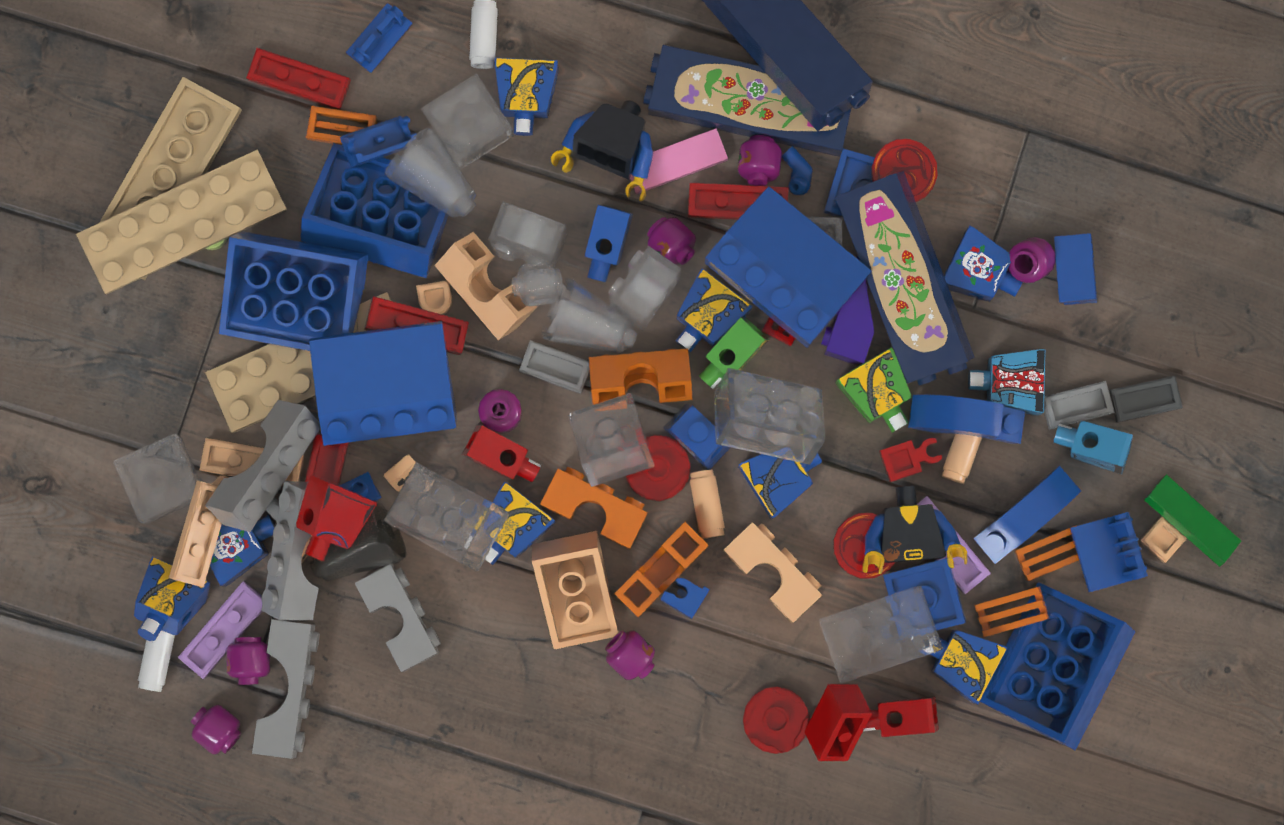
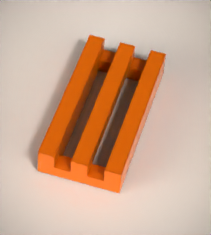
[306,106,377,145]
[1014,525,1079,581]
[974,586,1049,637]

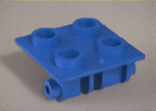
[1070,512,1148,592]

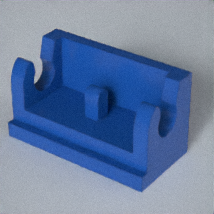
[340,116,419,168]
[1054,233,1097,305]
[660,578,710,619]

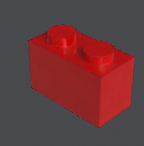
[804,684,872,761]

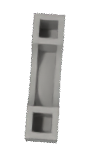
[205,400,321,532]
[261,481,319,620]
[252,619,320,759]

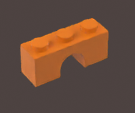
[589,349,692,409]
[540,466,648,550]
[614,522,709,618]

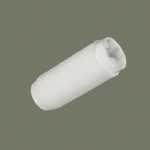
[469,0,498,69]
[138,630,175,692]

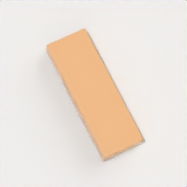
[199,438,305,486]
[169,481,222,587]

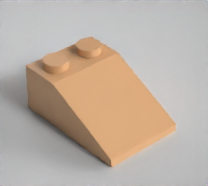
[532,531,618,649]

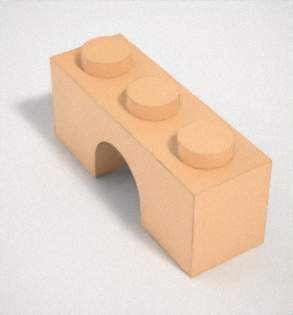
[435,232,537,341]
[723,522,822,623]

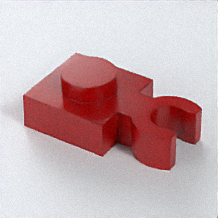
[879,438,942,482]

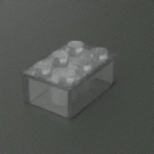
[714,368,825,465]
[384,462,510,572]
[819,585,943,684]

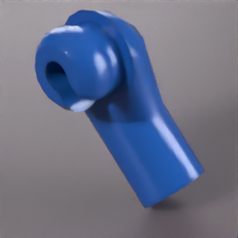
[782,146,813,195]

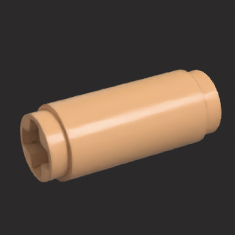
[942,434,982,484]
[690,469,725,539]

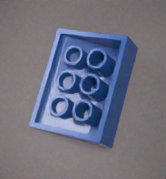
[301,143,459,278]
[705,186,872,348]
[219,231,368,351]
[309,321,457,446]
[980,582,1136,751]

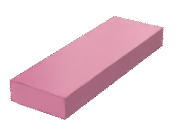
[630,128,728,195]

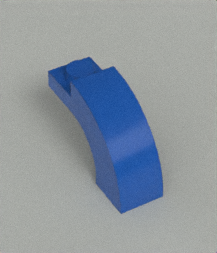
[908,395,1025,444]
[973,466,1081,564]

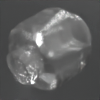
[512,261,563,306]

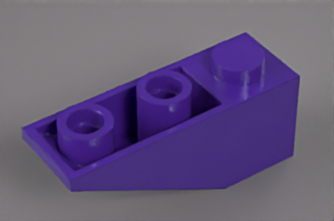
[821,257,874,366]

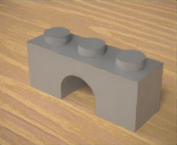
[355,564,441,672]

